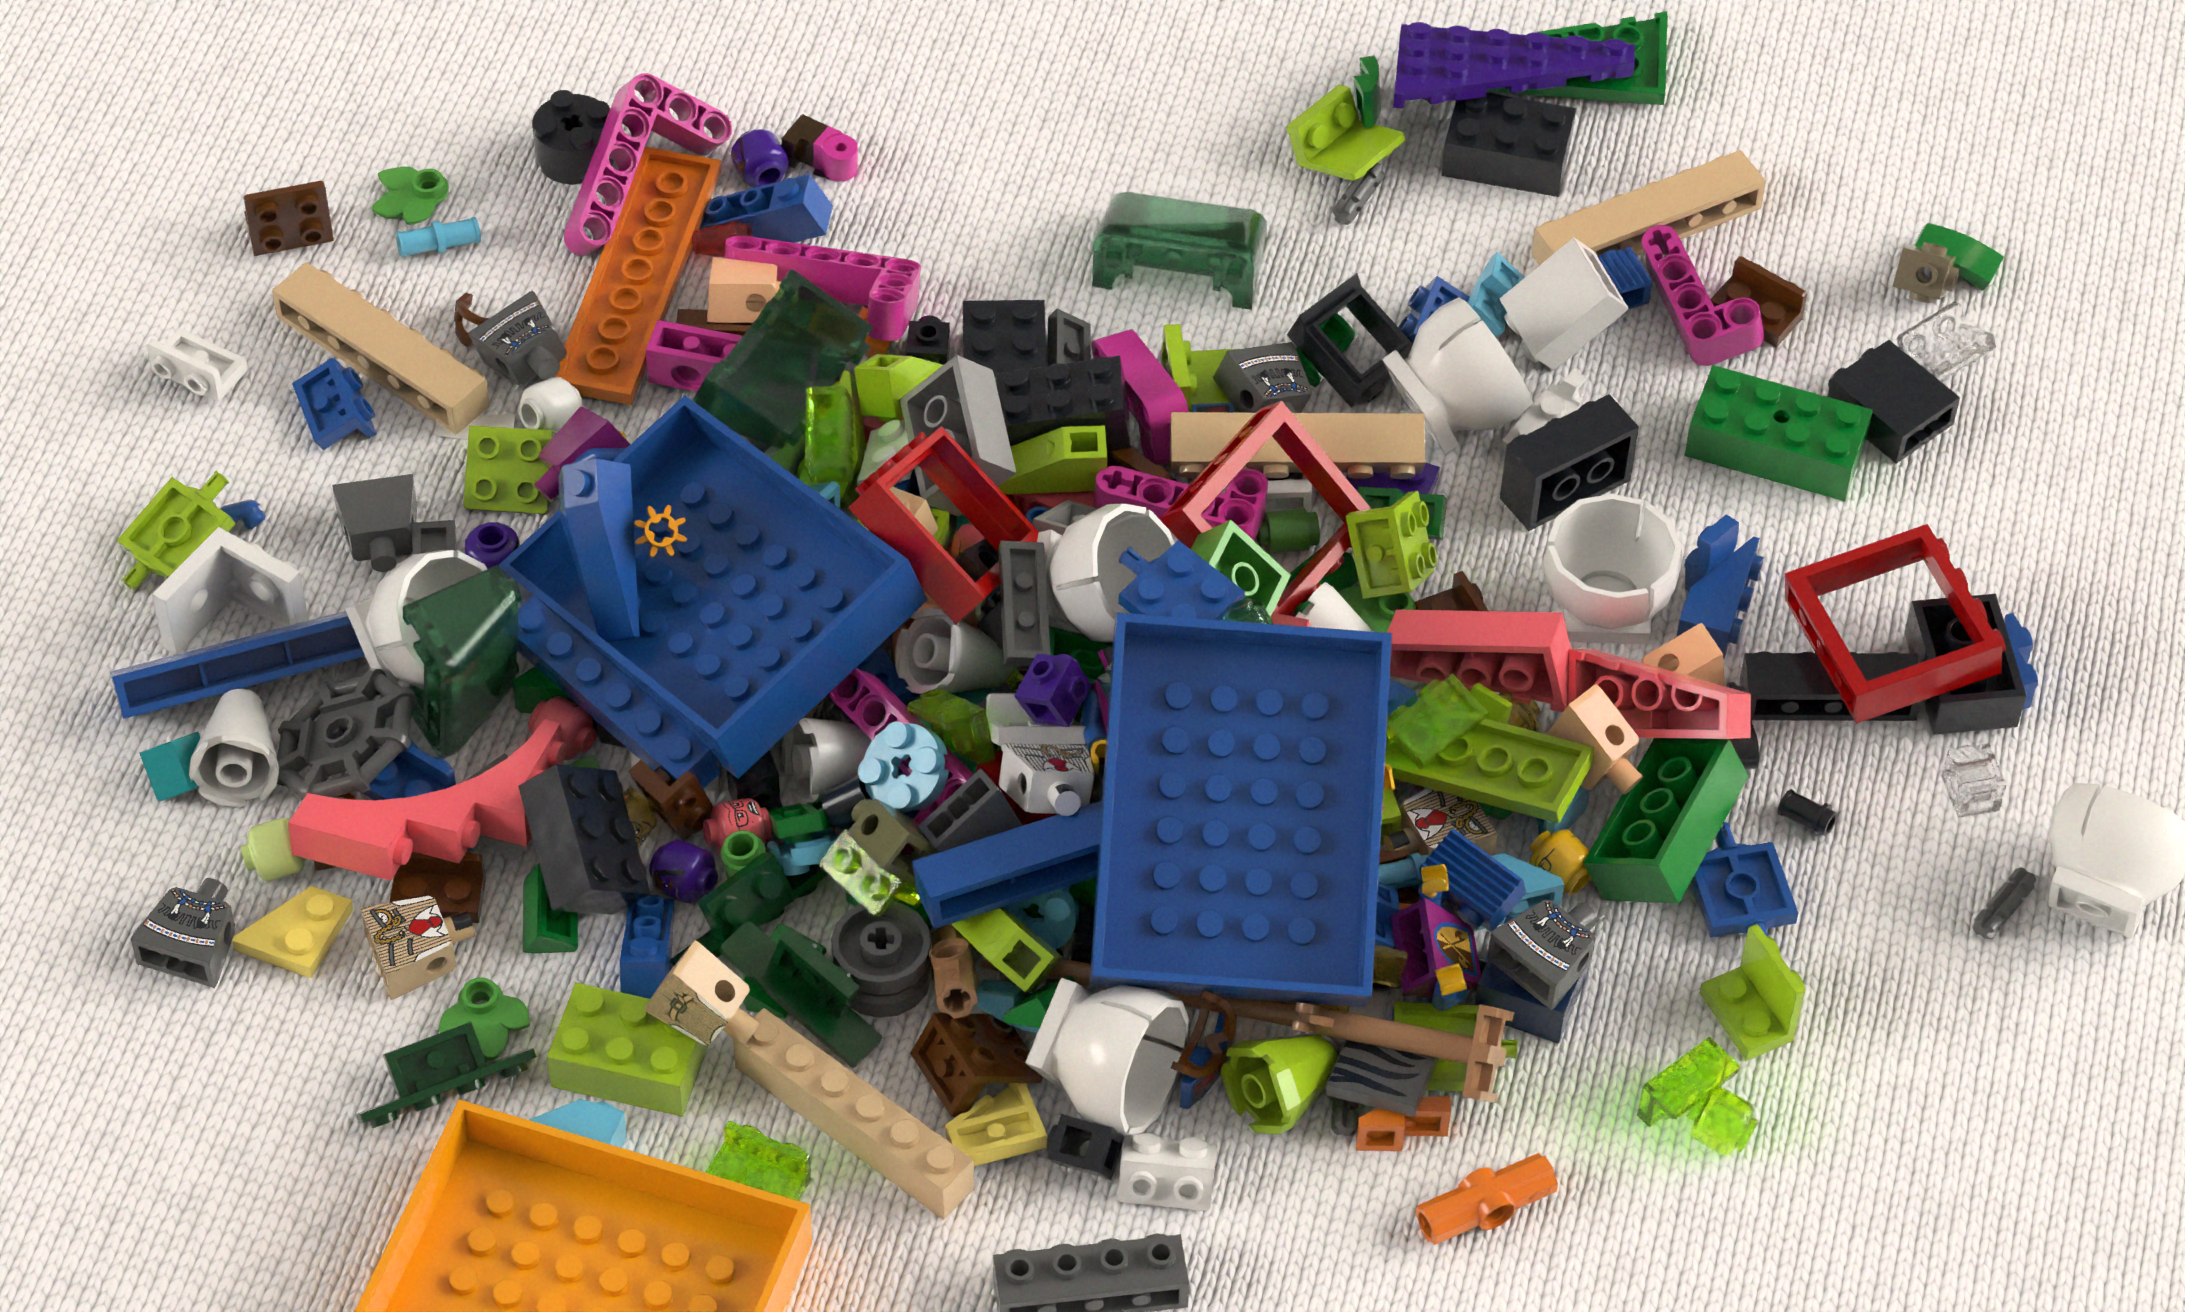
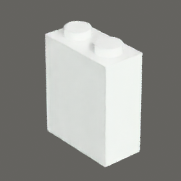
[1500,237,1629,370]

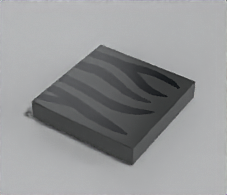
[1326,1040,1439,1117]

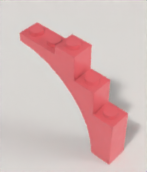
[288,719,566,881]

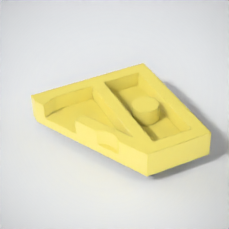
[232,885,353,978]
[945,1083,1047,1166]

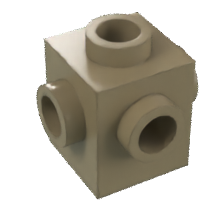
[1892,242,1959,303]

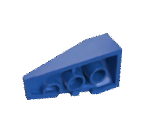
[558,458,640,643]

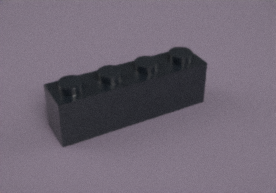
[1740,651,1921,721]

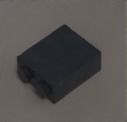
[1827,340,1960,464]

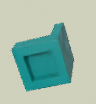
[139,731,201,801]

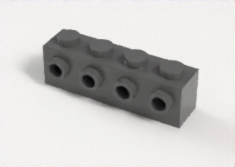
[993,1233,1189,1312]

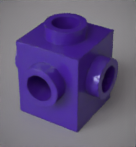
[1014,653,1092,727]

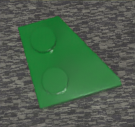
[767,800,832,843]

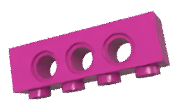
[646,320,819,413]

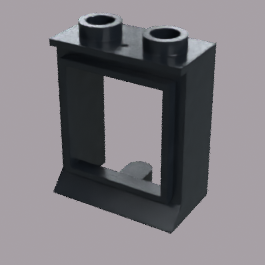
[1287,273,1413,408]

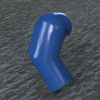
[220,499,266,529]

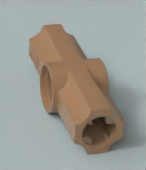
[929,924,979,1019]

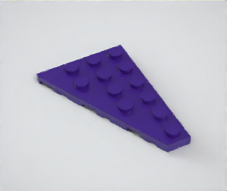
[1393,22,1635,109]

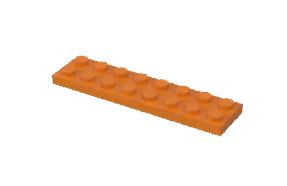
[554,146,721,405]

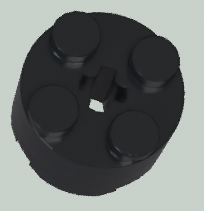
[532,90,614,185]

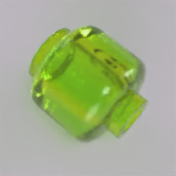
[1686,1087,1759,1156]

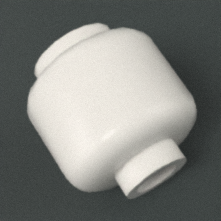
[519,377,582,433]

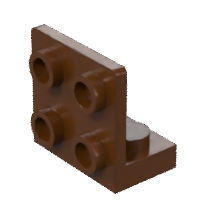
[243,181,334,256]
[910,1013,1044,1117]

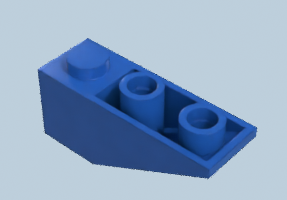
[700,174,833,243]
[1676,536,1764,659]
[620,895,674,999]

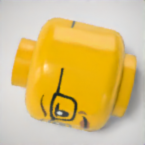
[1529,829,1591,896]

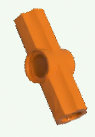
[1415,1153,1558,1245]

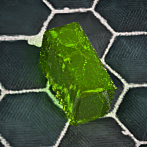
[805,386,855,483]

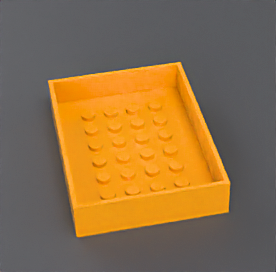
[354,1099,812,1312]

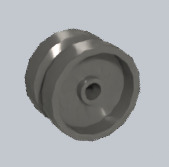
[831,900,932,1018]

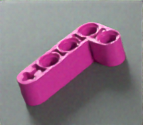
[1642,225,1764,366]
[1091,329,1189,466]
[1094,466,1268,541]

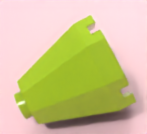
[1220,1034,1338,1135]

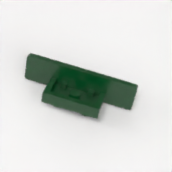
[671,852,829,967]
[719,921,882,1068]
[355,1022,537,1128]

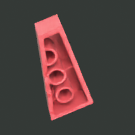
[1387,610,1571,712]
[1568,649,1751,739]

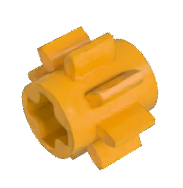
[634,505,687,558]

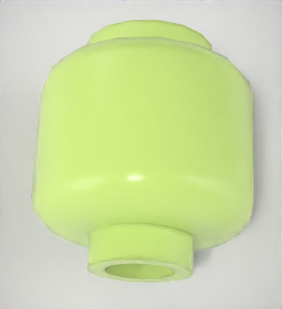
[241,817,306,881]

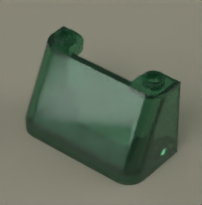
[1092,192,1268,310]
[692,269,873,449]
[403,565,522,759]

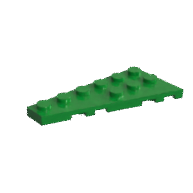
[1486,11,1668,105]

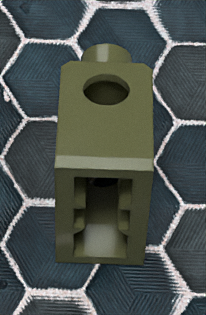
[849,799,939,887]

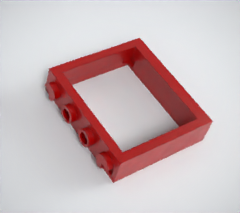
[1160,400,1371,617]
[848,426,1039,624]
[1785,524,2006,724]

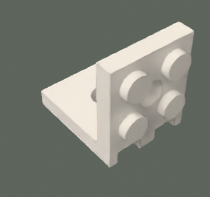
[152,527,309,655]

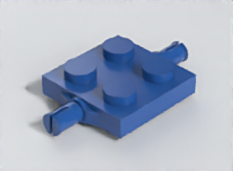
[1118,540,1245,621]
[1691,822,1799,938]

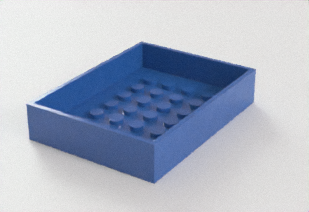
[498,395,928,779]
[1089,612,1392,1008]

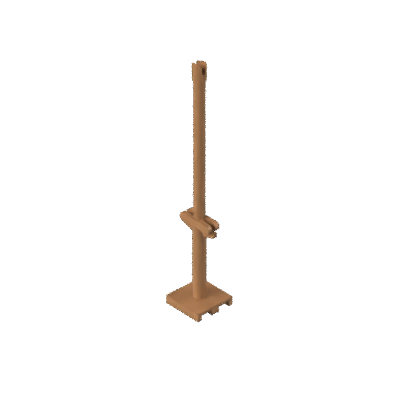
[981,958,1514,1103]

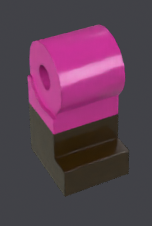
[781,114,858,182]

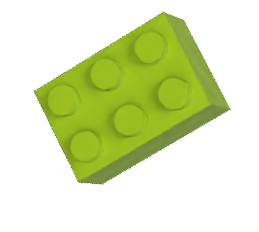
[547,982,708,1117]

